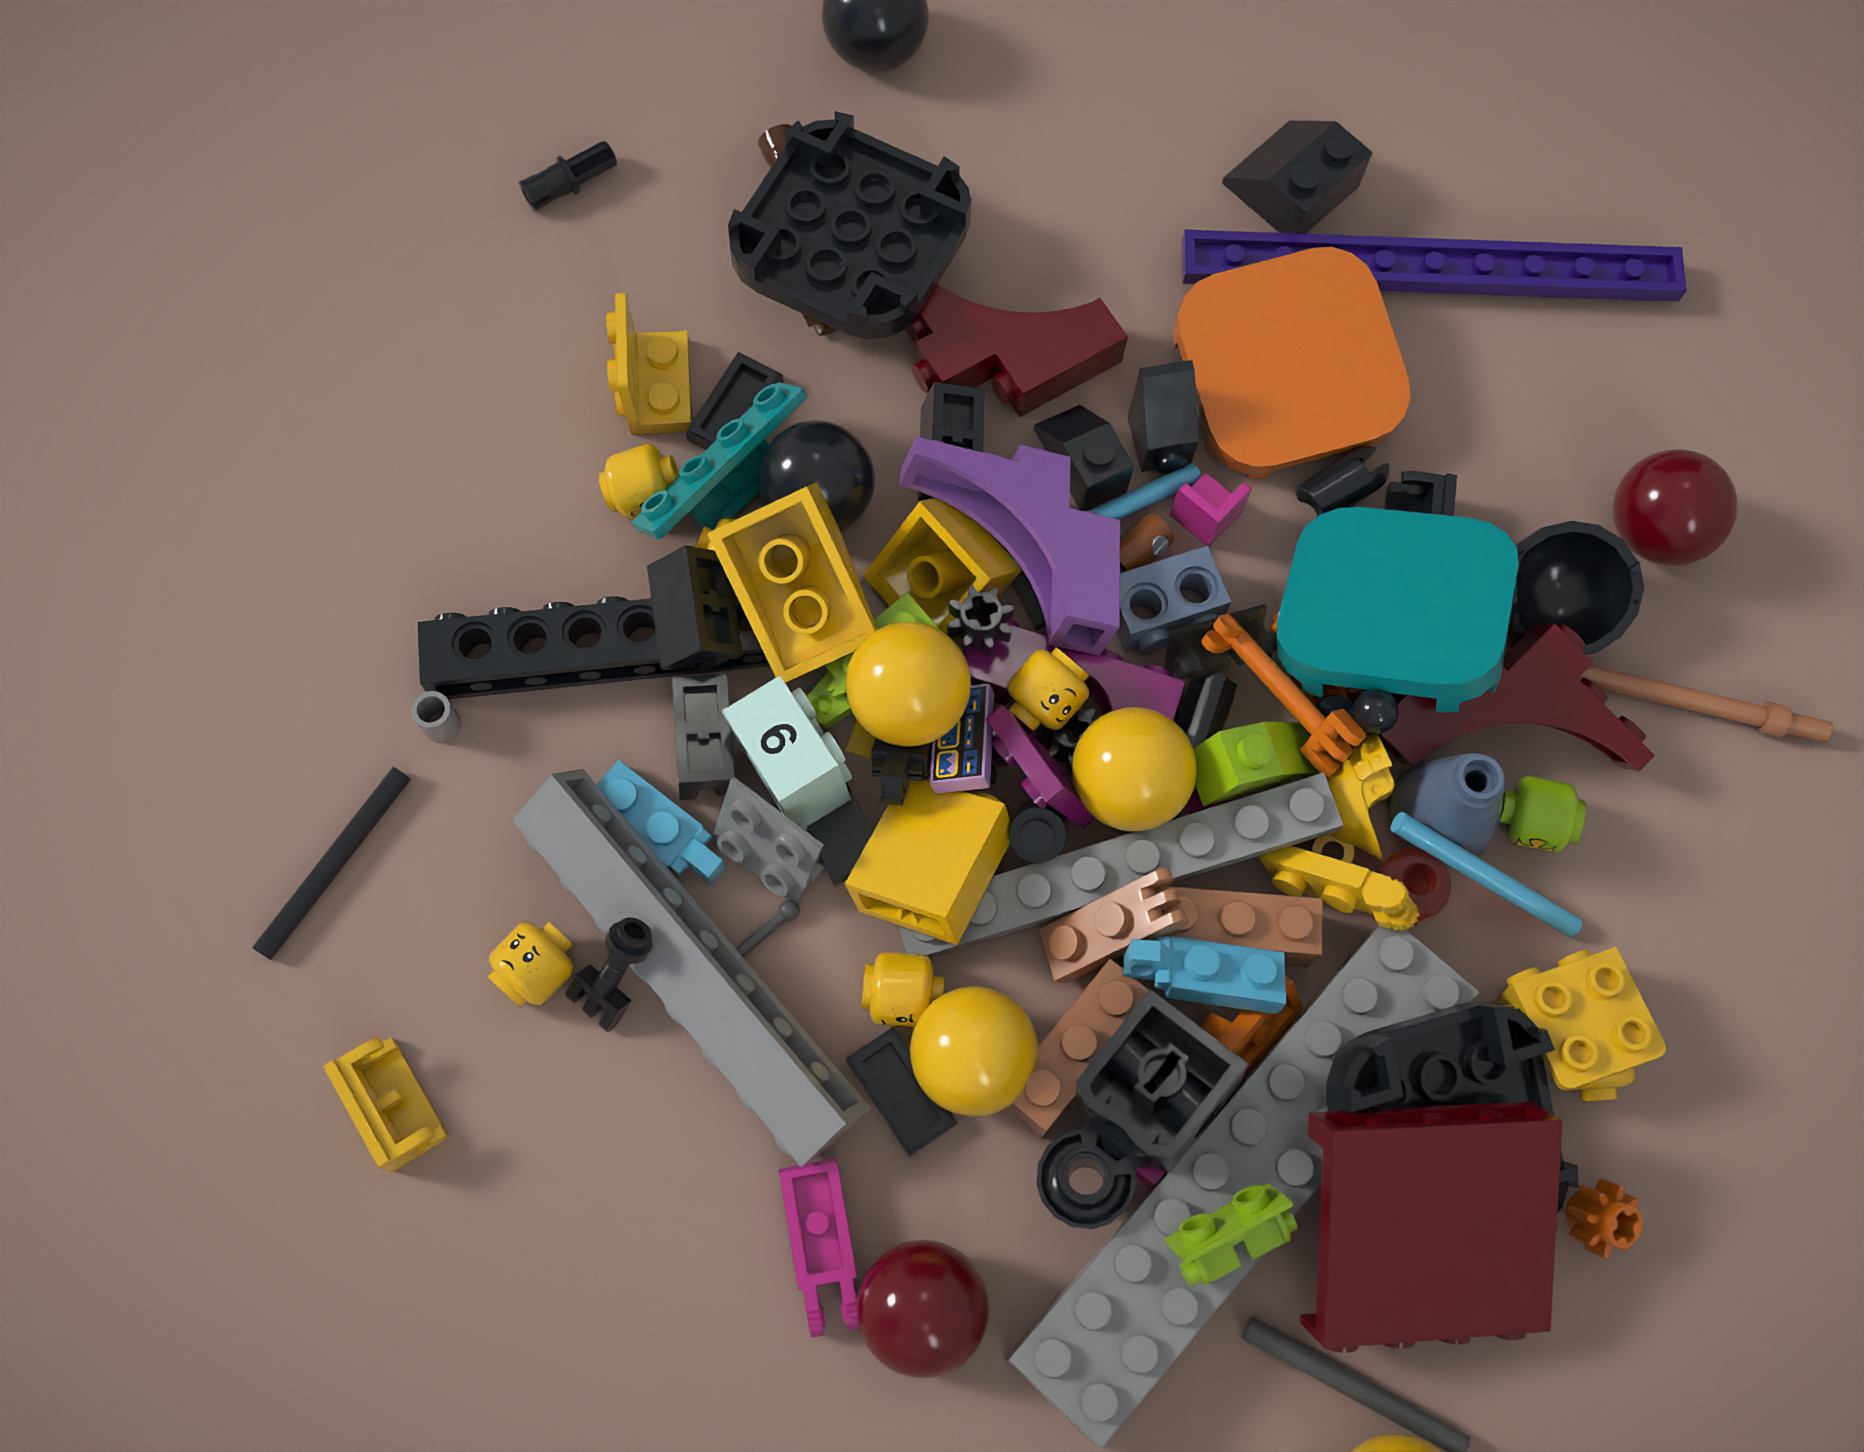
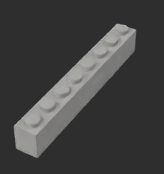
[512,769,871,1167]

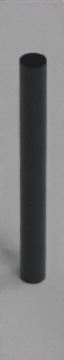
[252,767,411,960]

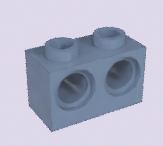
[1116,545,1231,653]

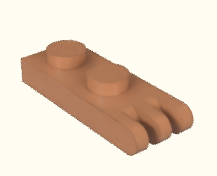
[1038,868,1188,983]

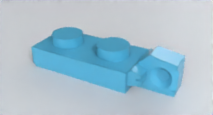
[597,760,726,885]
[1123,936,1286,1014]

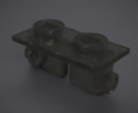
[1164,604,1278,681]

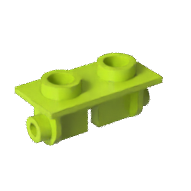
[1163,1183,1298,1287]

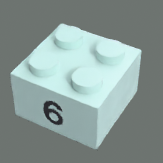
[722,676,853,830]

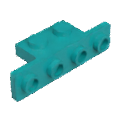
[632,382,807,539]

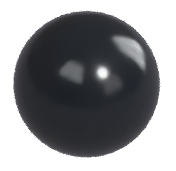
[822,0,929,72]
[758,420,875,532]

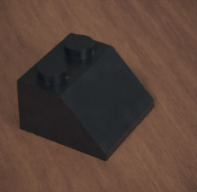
[1222,120,1373,234]

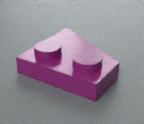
[986,705,1096,829]

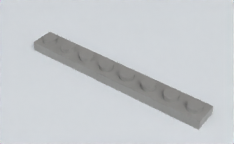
[898,773,1343,958]

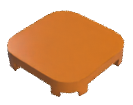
[1172,247,1411,479]

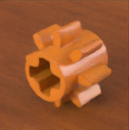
[1566,1178,1643,1259]

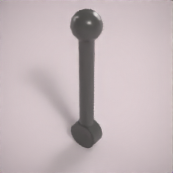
[736,900,800,957]

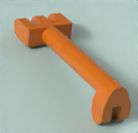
[1201,614,1366,777]

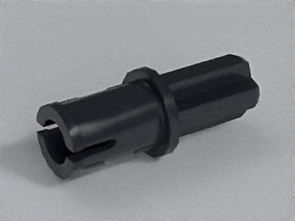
[518,141,617,212]

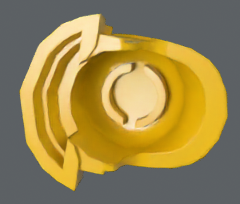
[1312,733,1395,864]

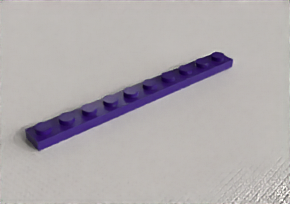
[1182,229,1687,302]

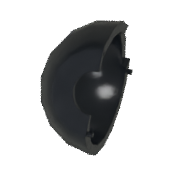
[1510,521,1644,655]

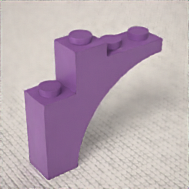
[899,436,1120,656]

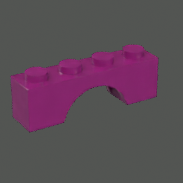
[963,616,1185,720]

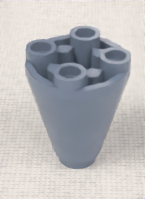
[1387,753,1505,867]

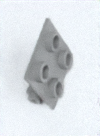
[711,777,826,905]

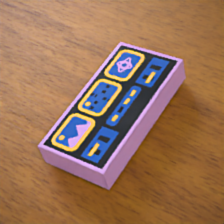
[930,683,995,794]

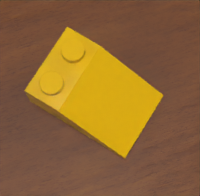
[707,482,877,683]

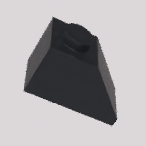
[1127,360,1199,473]
[1034,404,1134,511]

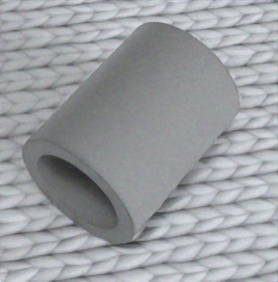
[411,691,461,743]

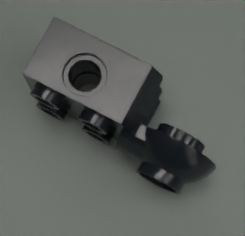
[1036,989,1248,1229]

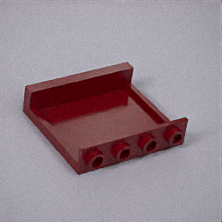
[1300,1102,1563,1353]

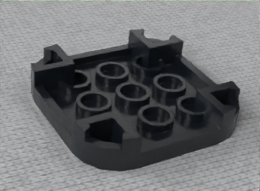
[728,111,972,340]
[1326,1001,1579,1229]

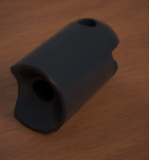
[1295,445,1390,517]

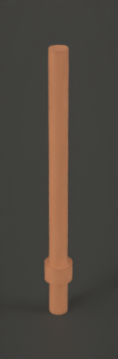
[1507,646,1833,743]

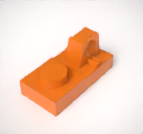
[1200,976,1304,1079]

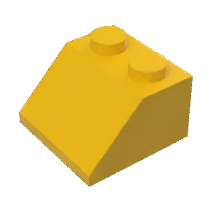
[862,498,1022,638]

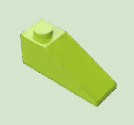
[1194,721,1320,807]

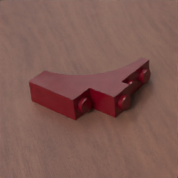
[906,284,1128,417]
[1378,624,1655,771]

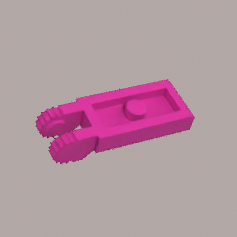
[779,1158,859,1338]

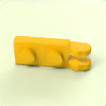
[1259,846,1419,932]

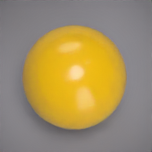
[846,622,971,747]
[1072,707,1197,832]
[910,986,1038,1117]

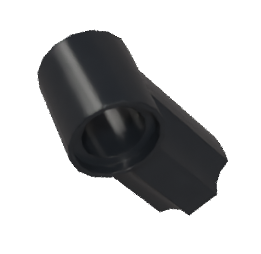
[1174,669,1237,749]

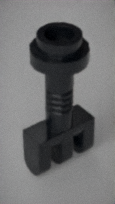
[565,917,653,1032]

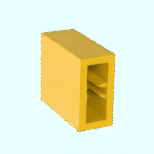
[845,777,1011,945]

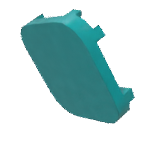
[1277,507,1519,713]

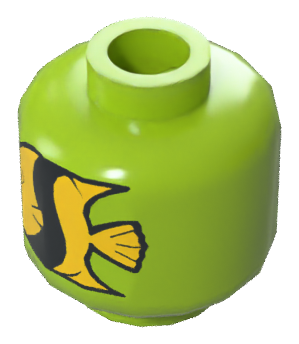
[1499,776,1586,853]

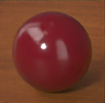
[1613,449,1738,566]
[857,1239,989,1378]

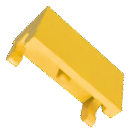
[323,1036,449,1172]

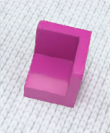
[1169,473,1252,547]

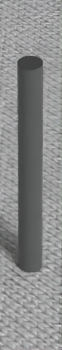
[1242,1317,1471,1452]

